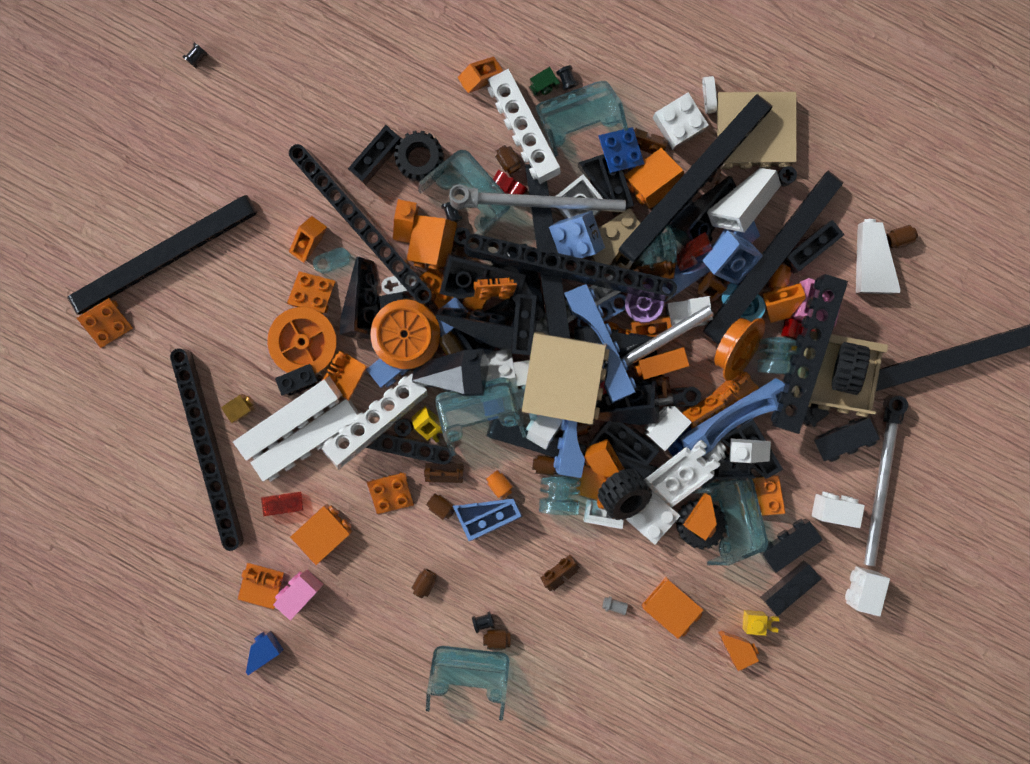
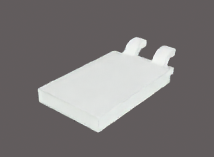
[645,440,721,508]

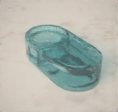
[313,247,351,274]

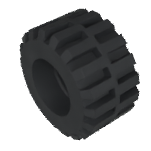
[394,131,444,183]
[831,342,870,395]
[598,469,652,520]
[676,499,727,550]

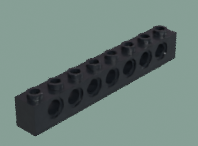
[771,274,848,434]

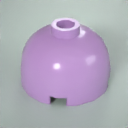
[625,284,664,323]

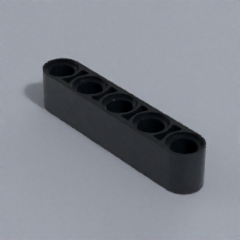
[361,432,453,465]

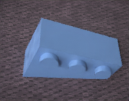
[453,499,523,541]

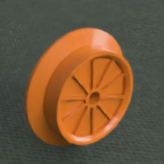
[371,299,440,369]
[267,307,337,374]
[714,318,765,381]

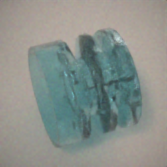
[640,224,677,268]
[757,337,799,375]
[539,476,581,515]

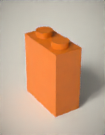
[624,148,685,209]
[406,215,457,271]
[633,347,689,380]
[290,504,353,565]
[641,577,703,639]

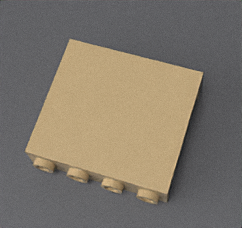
[716,92,796,169]
[794,331,888,417]
[522,332,610,424]

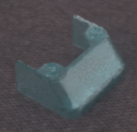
[536,81,628,157]
[418,150,510,247]
[435,377,527,456]
[691,479,768,566]
[426,646,510,721]

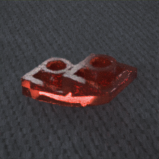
[675,232,712,271]
[261,492,304,517]

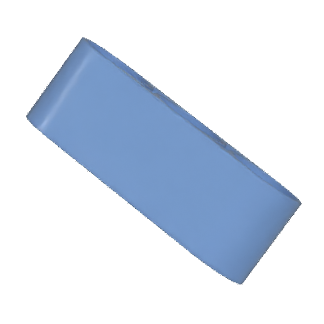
[577,294,626,327]

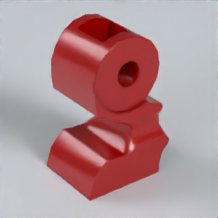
[489,170,528,195]
[781,319,816,340]

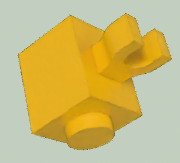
[411,406,447,443]
[742,610,779,636]

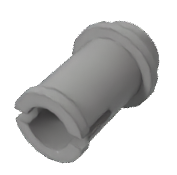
[602,596,628,615]

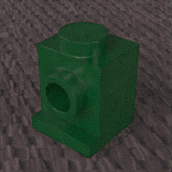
[529,66,560,96]

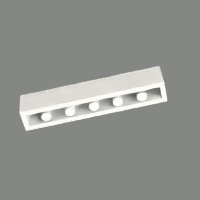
[233,376,342,460]
[250,399,359,482]

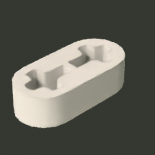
[702,76,717,114]
[382,276,416,294]

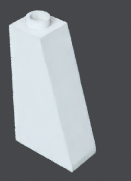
[707,168,781,233]
[856,219,900,294]

